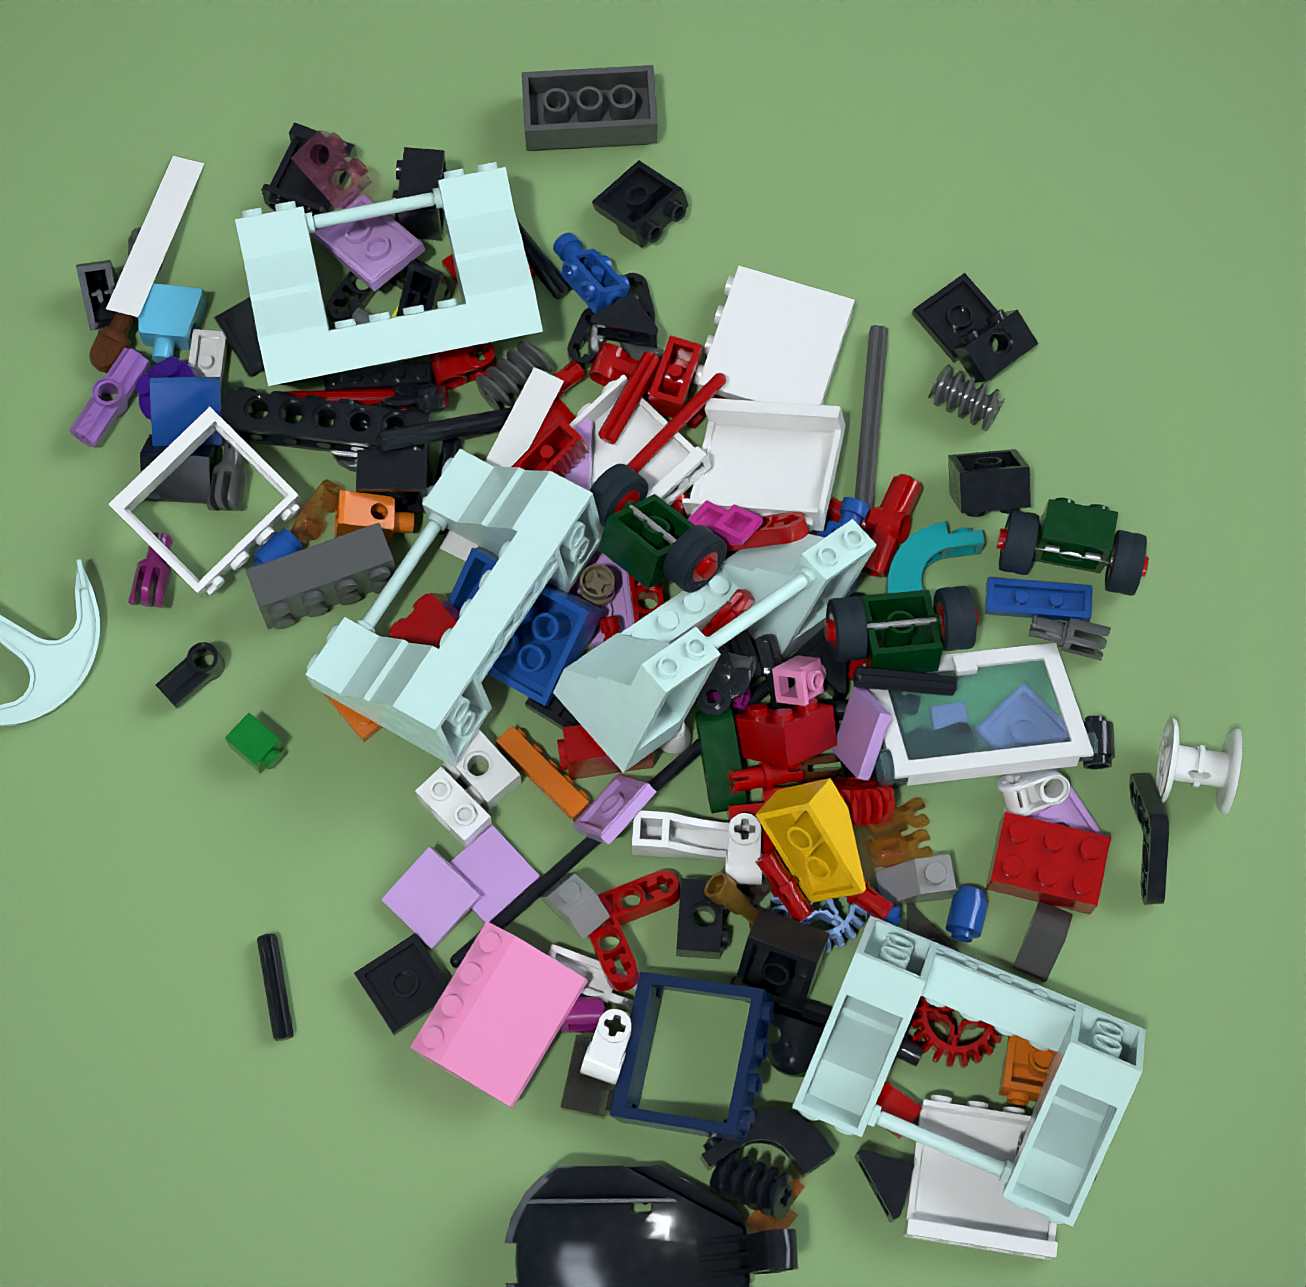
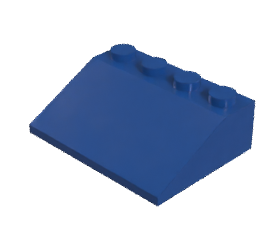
[448,548,604,706]

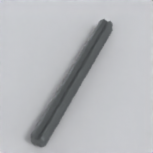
[855,325,888,516]

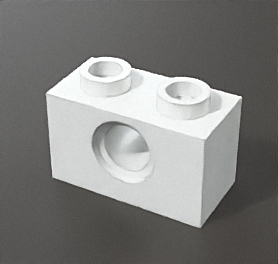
[441,728,521,811]
[415,767,492,848]

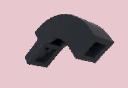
[700,1108,835,1178]

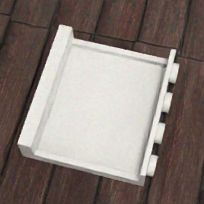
[693,266,855,405]
[569,375,711,560]
[682,398,846,532]
[903,1095,1058,1261]

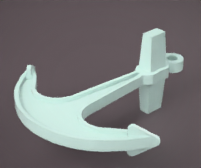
[0,559,100,727]

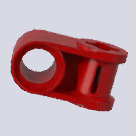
[429,342,497,390]

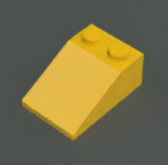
[755,778,866,903]

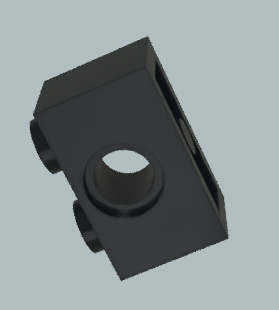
[952,309,1039,383]
[676,878,730,959]

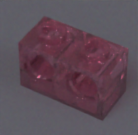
[291,130,373,209]

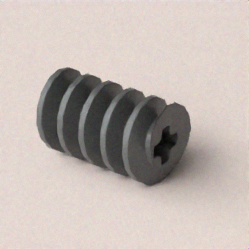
[476,341,552,410]
[928,364,1005,431]

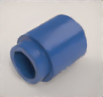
[252,528,303,567]
[945,886,988,943]

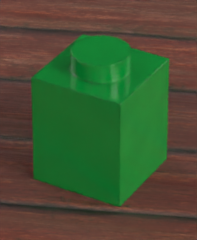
[225,712,284,774]

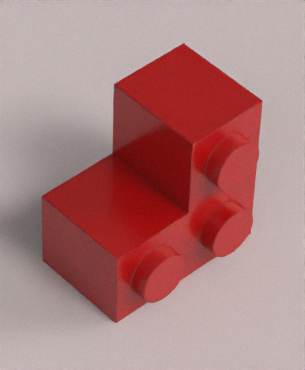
[733,698,837,768]

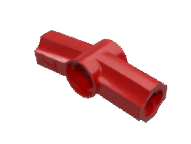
[861,474,922,578]

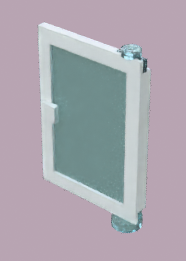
[862,642,1098,786]

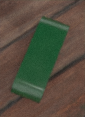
[695,707,747,814]

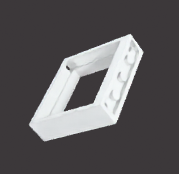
[109,407,301,597]

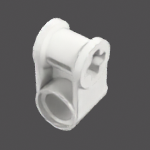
[996,768,1070,816]
[725,813,762,885]
[580,1009,632,1085]

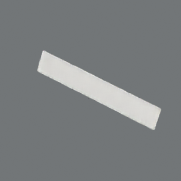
[106,156,204,317]
[440,367,564,561]

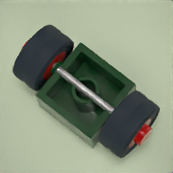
[590,464,727,593]
[996,497,1149,596]
[824,586,978,673]

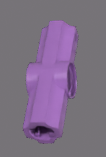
[69,348,151,448]

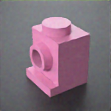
[772,656,826,706]

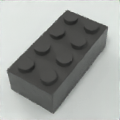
[521,65,658,150]
[246,523,396,629]

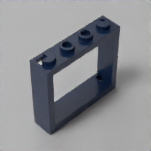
[609,972,776,1143]

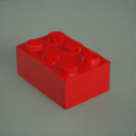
[985,812,1111,915]

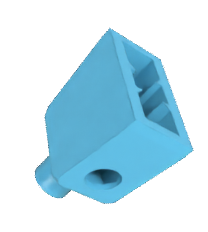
[138,283,208,363]

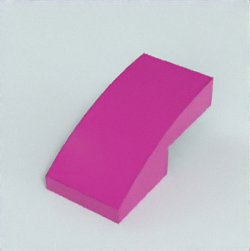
[688,500,763,545]

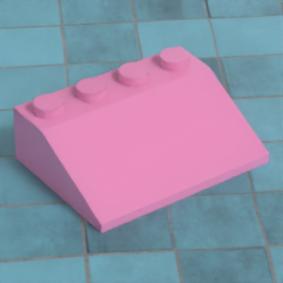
[410,921,588,1109]

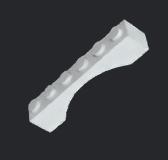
[632,810,781,861]

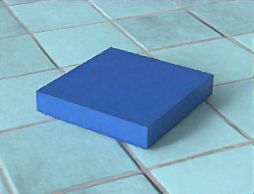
[150,377,222,446]

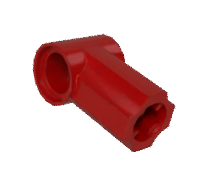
[588,343,658,398]

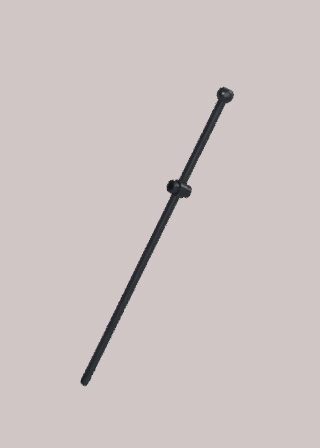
[450,592,865,968]

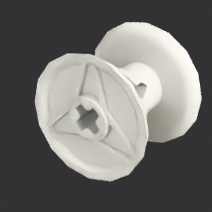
[1155,717,1242,816]

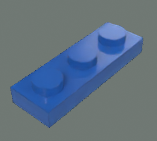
[985,577,1092,622]

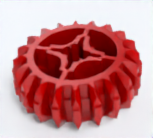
[803,776,895,827]
[910,996,1002,1068]

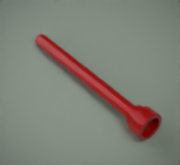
[627,373,726,473]

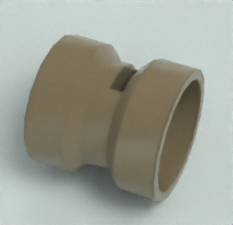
[580,564,615,608]

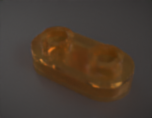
[291,479,340,543]

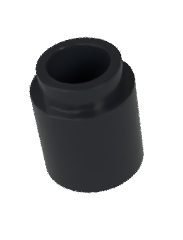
[1079,716,1115,770]

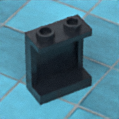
[261,122,358,216]

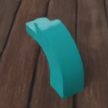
[885,521,985,594]

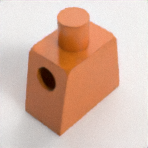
[334,490,414,545]

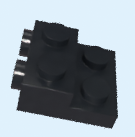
[592,160,689,248]

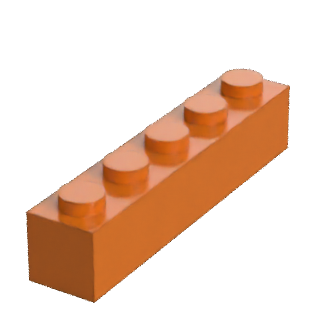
[496,726,589,822]

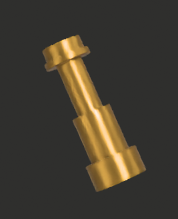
[704,872,759,930]

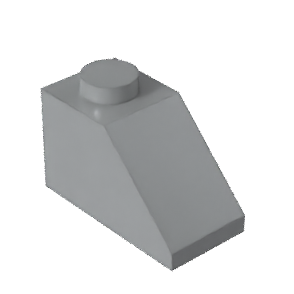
[875,854,956,905]
[540,873,610,940]

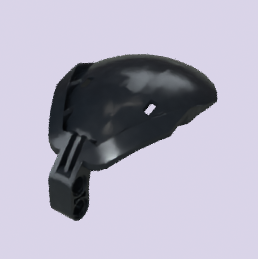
[504,1165,799,1287]

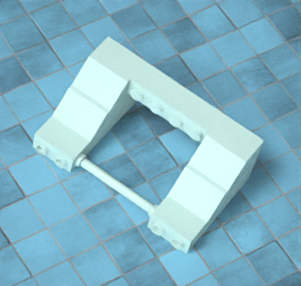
[235,162,543,386]
[305,449,603,766]
[553,519,877,773]
[792,915,1146,1227]

